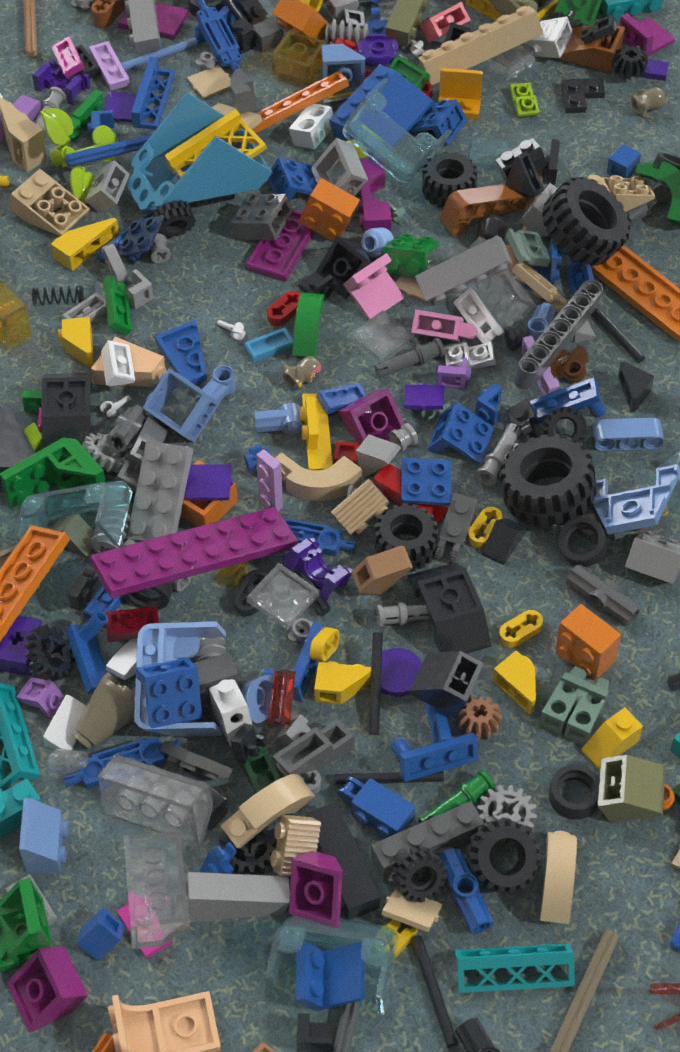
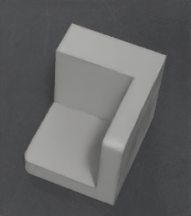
[126,269,154,309]

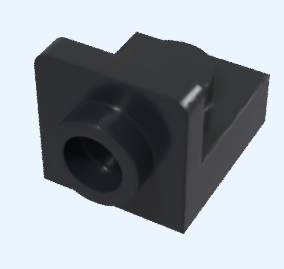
[299,272,334,298]

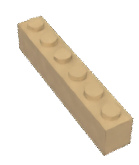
[418,6,543,85]

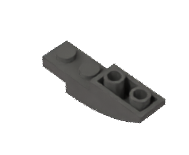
[115,417,169,493]

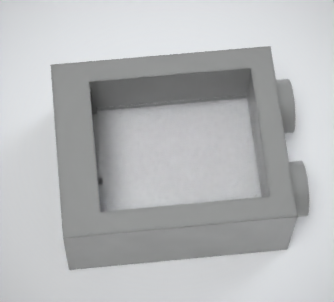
[311,138,368,196]

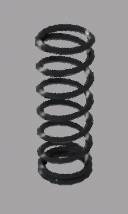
[32,285,84,305]

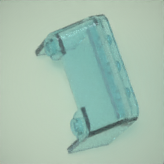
[342,77,452,183]
[13,481,132,546]
[265,915,398,1014]

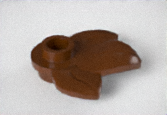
[550,345,589,383]

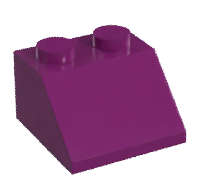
[338,389,405,445]
[289,851,342,928]
[6,947,88,1033]

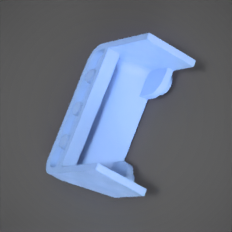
[134,621,226,737]

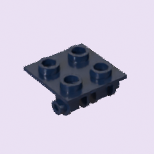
[118,215,165,264]

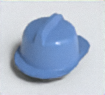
[241,675,282,723]

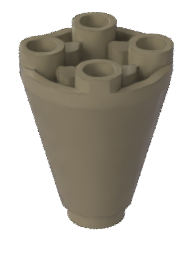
[73,672,135,750]

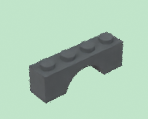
[371,801,484,882]

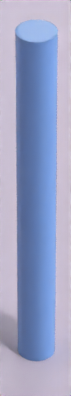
[121,38,198,71]

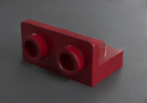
[106,606,160,642]

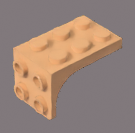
[108,991,221,1052]

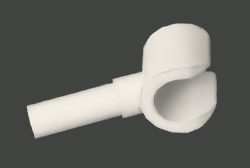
[410,40,424,57]
[217,320,246,341]
[100,395,131,419]

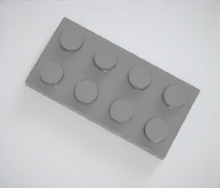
[127,441,193,541]

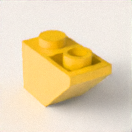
[314,661,371,705]

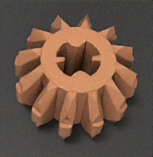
[456,694,502,740]

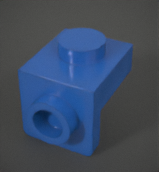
[88,110,115,144]
[476,383,502,425]

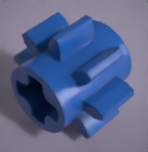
[244,445,271,475]

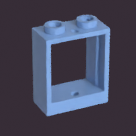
[143,368,221,442]

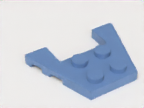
[593,464,680,534]

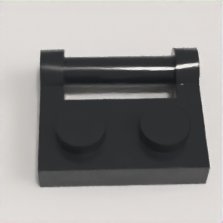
[221,0,268,26]

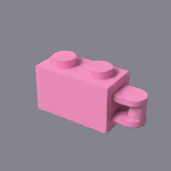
[411,309,477,342]

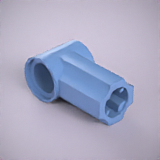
[527,302,556,341]
[195,365,236,403]
[254,403,303,434]

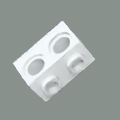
[289,104,333,149]

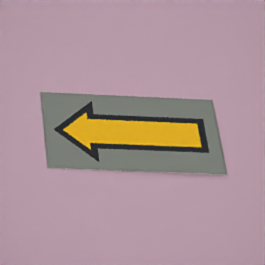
[323,87,358,103]

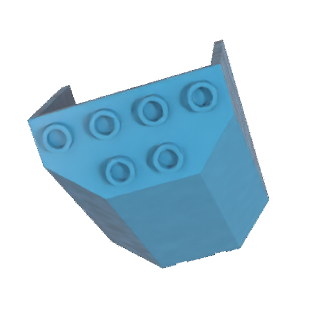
[127,92,273,211]

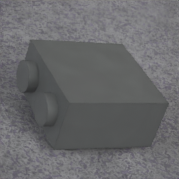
[230,193,293,241]
[194,652,243,715]

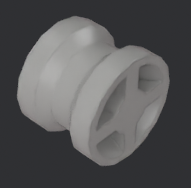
[389,423,418,453]

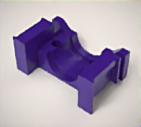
[32,60,91,105]
[283,537,352,601]

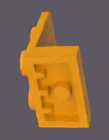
[438,68,483,120]

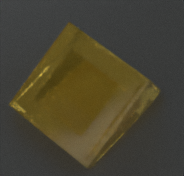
[214,562,249,590]

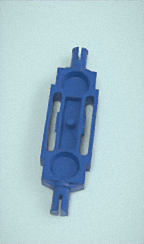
[195,0,242,73]
[283,518,357,557]
[63,736,180,789]

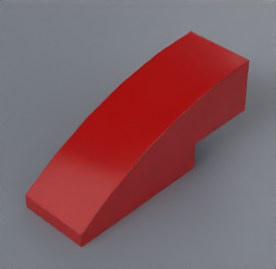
[373,464,448,525]

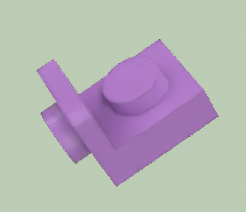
[437,358,471,390]
[16,677,65,718]

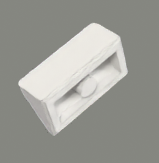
[101,340,135,386]
[43,694,87,755]

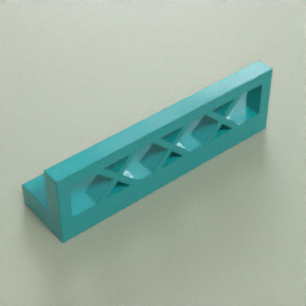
[0,683,41,789]
[455,943,575,993]

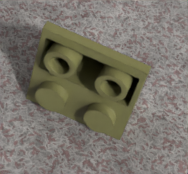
[598,755,665,823]

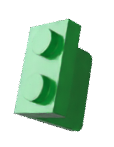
[383,234,439,277]

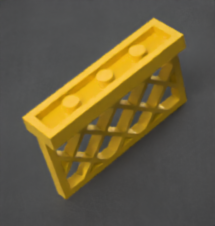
[164,109,267,178]

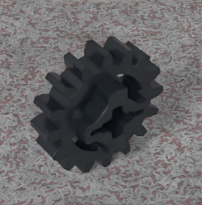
[24,624,75,682]
[219,826,277,875]

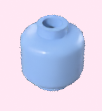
[361,227,394,257]

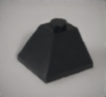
[316,236,370,299]

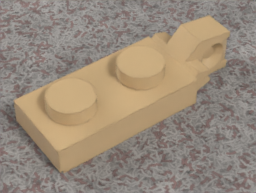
[511,261,568,313]

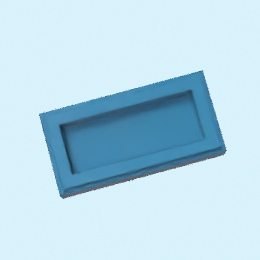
[243,327,293,363]

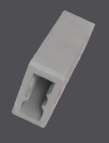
[176,872,290,923]

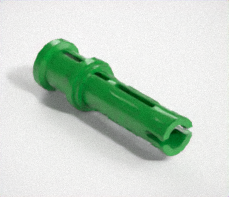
[418,769,495,824]

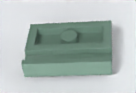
[506,229,551,267]

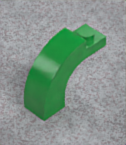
[635,161,680,224]
[292,292,326,357]

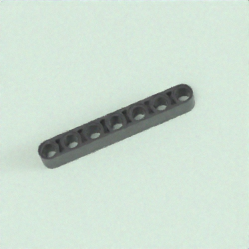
[513,280,603,390]

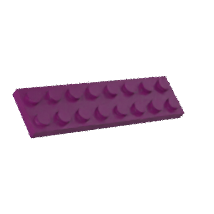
[90,507,298,598]

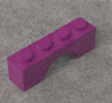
[356,157,391,233]

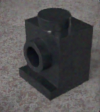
[230,18,256,55]

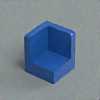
[607,145,641,178]
[77,907,125,960]

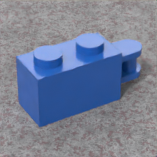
[337,777,416,839]

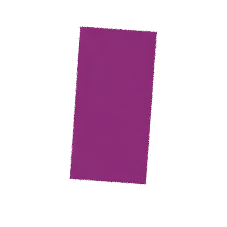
[245,209,315,282]

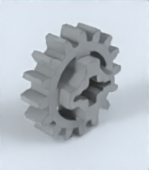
[82,433,131,474]
[477,785,537,844]

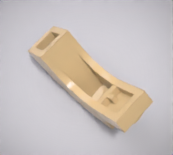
[275,452,362,501]
[221,774,315,848]
[540,831,577,924]

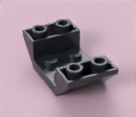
[41,373,92,449]
[408,562,491,654]

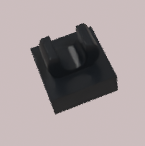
[230,723,266,763]

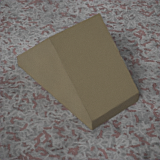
[51,513,94,558]

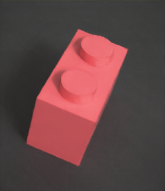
[420,2,471,43]

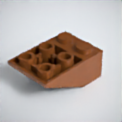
[556,25,625,72]

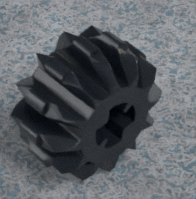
[612,44,648,79]

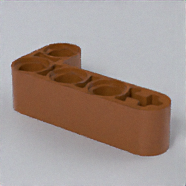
[91,0,128,28]
[440,184,527,237]

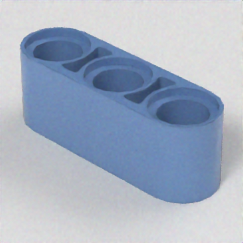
[592,418,664,451]

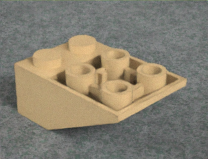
[0,96,47,173]
[8,169,90,236]
[587,175,655,211]

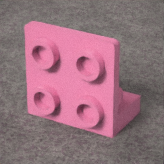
[343,253,404,321]

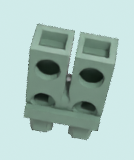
[539,666,609,745]

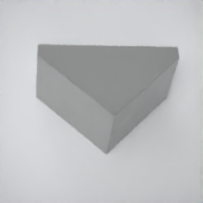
[356,435,401,477]

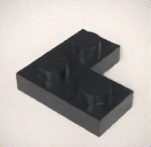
[561,78,605,113]

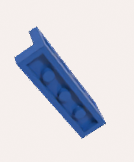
[131,56,175,130]

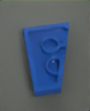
[155,319,207,389]

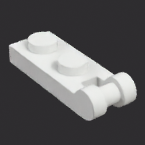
[453,287,504,344]

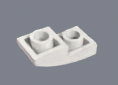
[444,342,496,368]
[106,639,138,680]

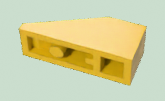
[51,218,119,271]

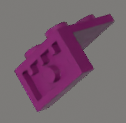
[620,13,675,56]

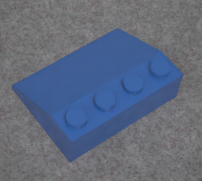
[329,64,434,159]

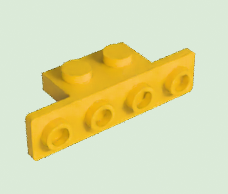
[300,394,333,471]

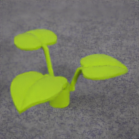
[40,108,119,205]

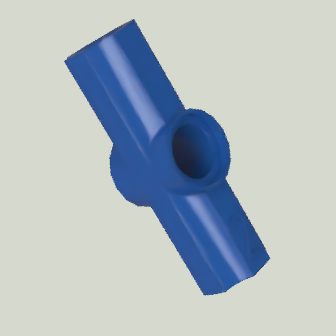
[438,848,494,934]

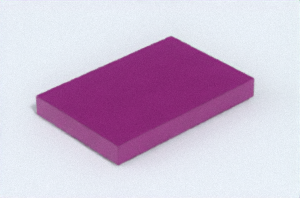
[118,3,189,40]

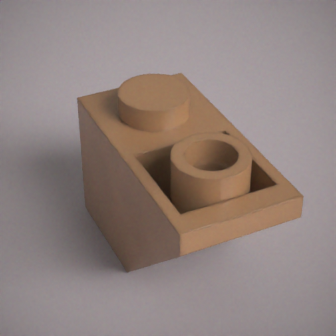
[351,546,413,595]

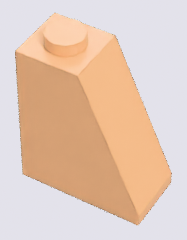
[91,337,166,387]

